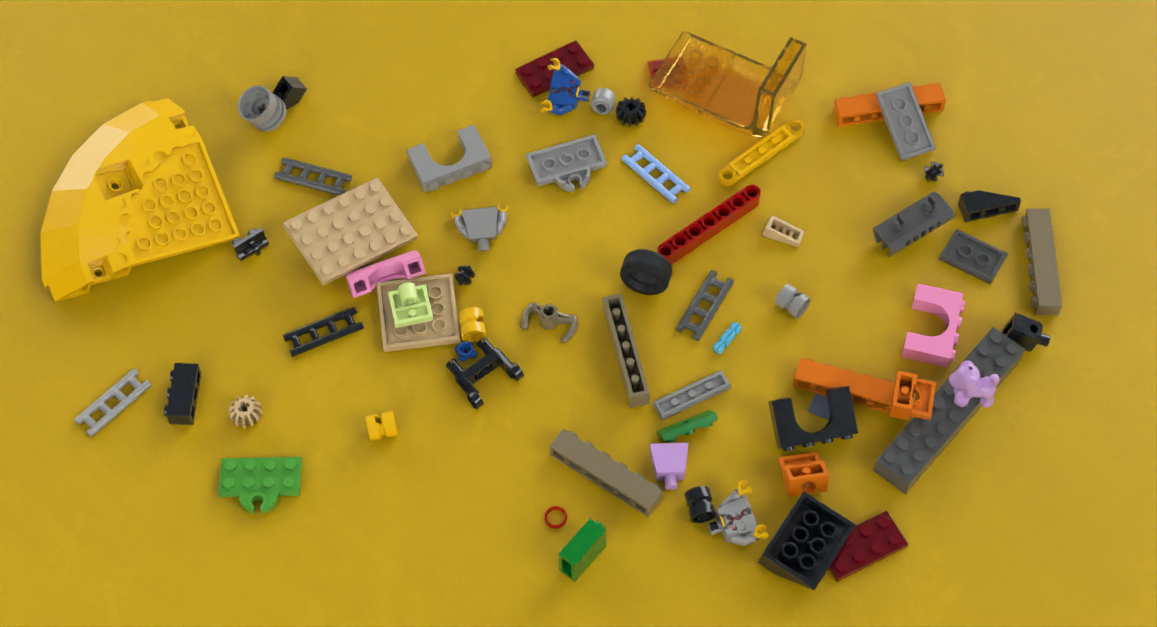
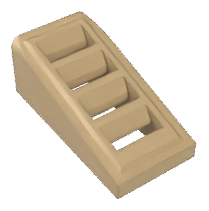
[761,215,805,247]

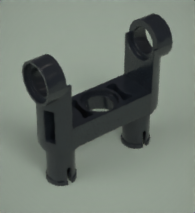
[446,337,524,409]

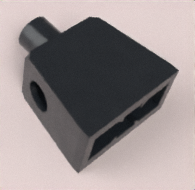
[1002,312,1050,352]

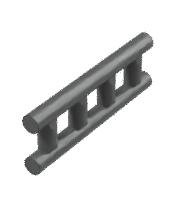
[274,157,352,195]
[676,270,734,341]

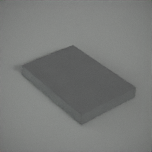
[939,229,1008,285]

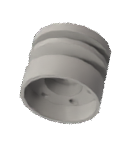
[238,85,286,132]

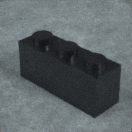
[164,363,202,425]

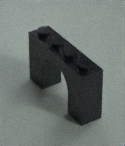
[768,386,858,451]

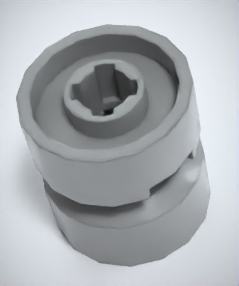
[775,283,811,319]

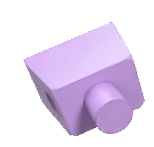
[650,443,688,490]

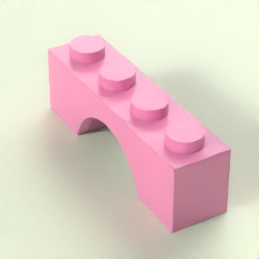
[345,250,426,298]

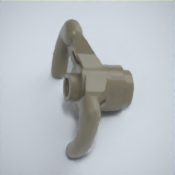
[521,302,578,343]

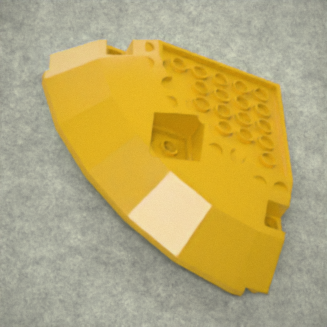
[40,98,240,302]

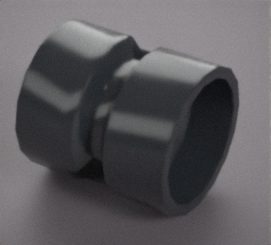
[684,486,716,523]

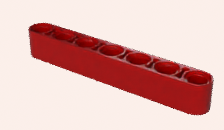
[657,185,761,265]

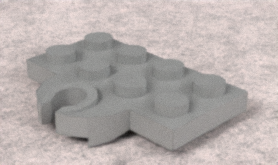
[526,134,607,192]

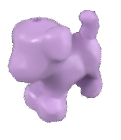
[949,361,1000,408]

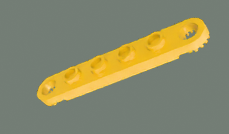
[718,119,805,186]

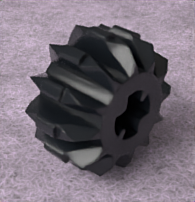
[616,96,646,127]

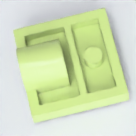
[388,282,433,328]

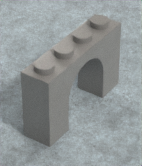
[407,125,492,193]

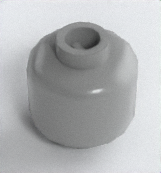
[591,88,616,115]

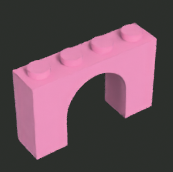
[902,283,965,368]

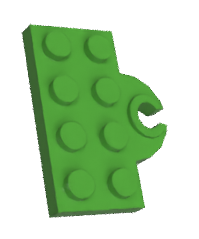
[218,457,302,514]

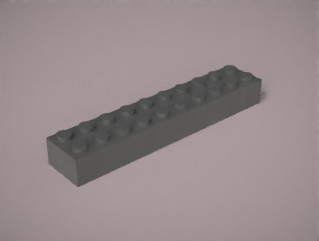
[873,327,1025,494]

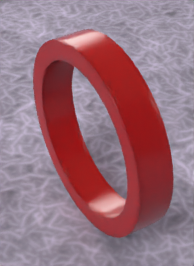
[544,506,567,529]

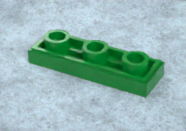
[656,410,718,443]

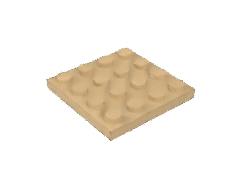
[377,273,461,352]

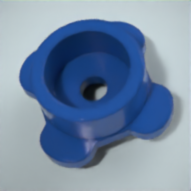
[455,341,477,362]

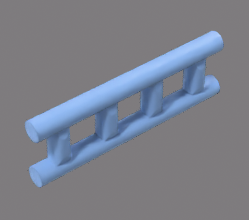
[621,144,691,204]

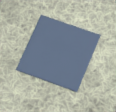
[808,393,830,420]

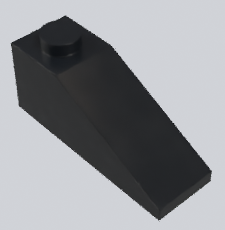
[958,190,1021,222]

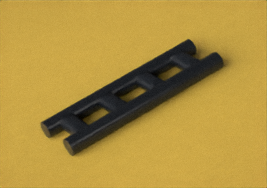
[283,307,364,357]

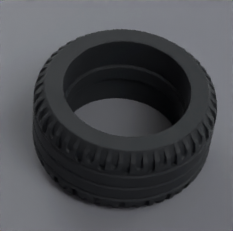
[620,249,672,295]

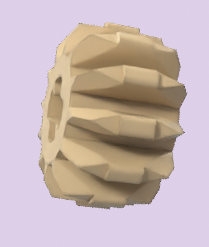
[228,394,263,429]

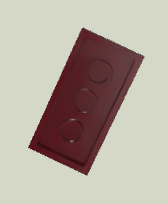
[515,40,594,98]
[828,511,908,582]

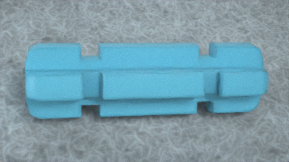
[713,322,741,354]

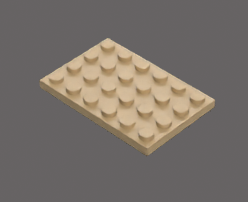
[282,177,418,286]

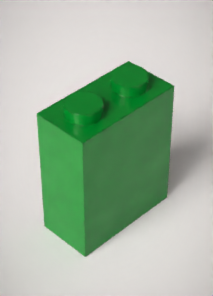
[558,518,606,582]

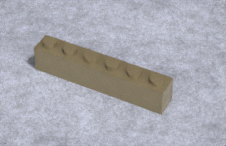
[1021,209,1062,315]
[603,293,650,408]
[550,429,663,517]

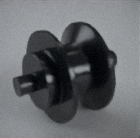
[924,161,944,181]
[454,265,475,286]

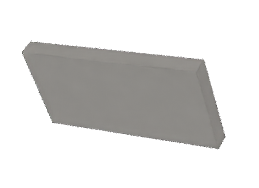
[875,82,936,161]

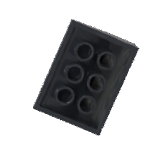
[757,491,856,590]

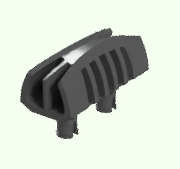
[873,191,955,258]

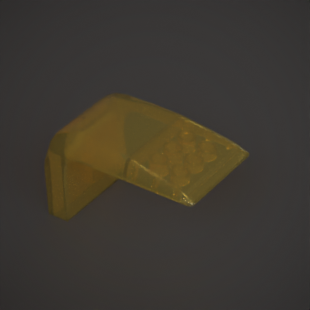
[649,31,807,137]

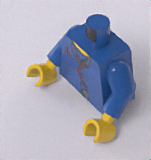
[540,58,590,116]

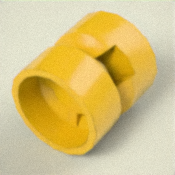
[459,307,486,343]
[365,410,398,441]

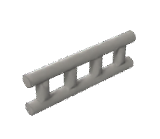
[74,369,152,437]

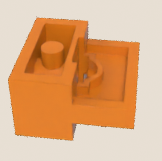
[889,371,936,420]
[778,452,829,497]

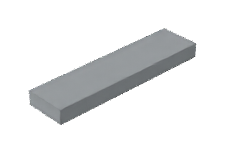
[653,370,731,421]

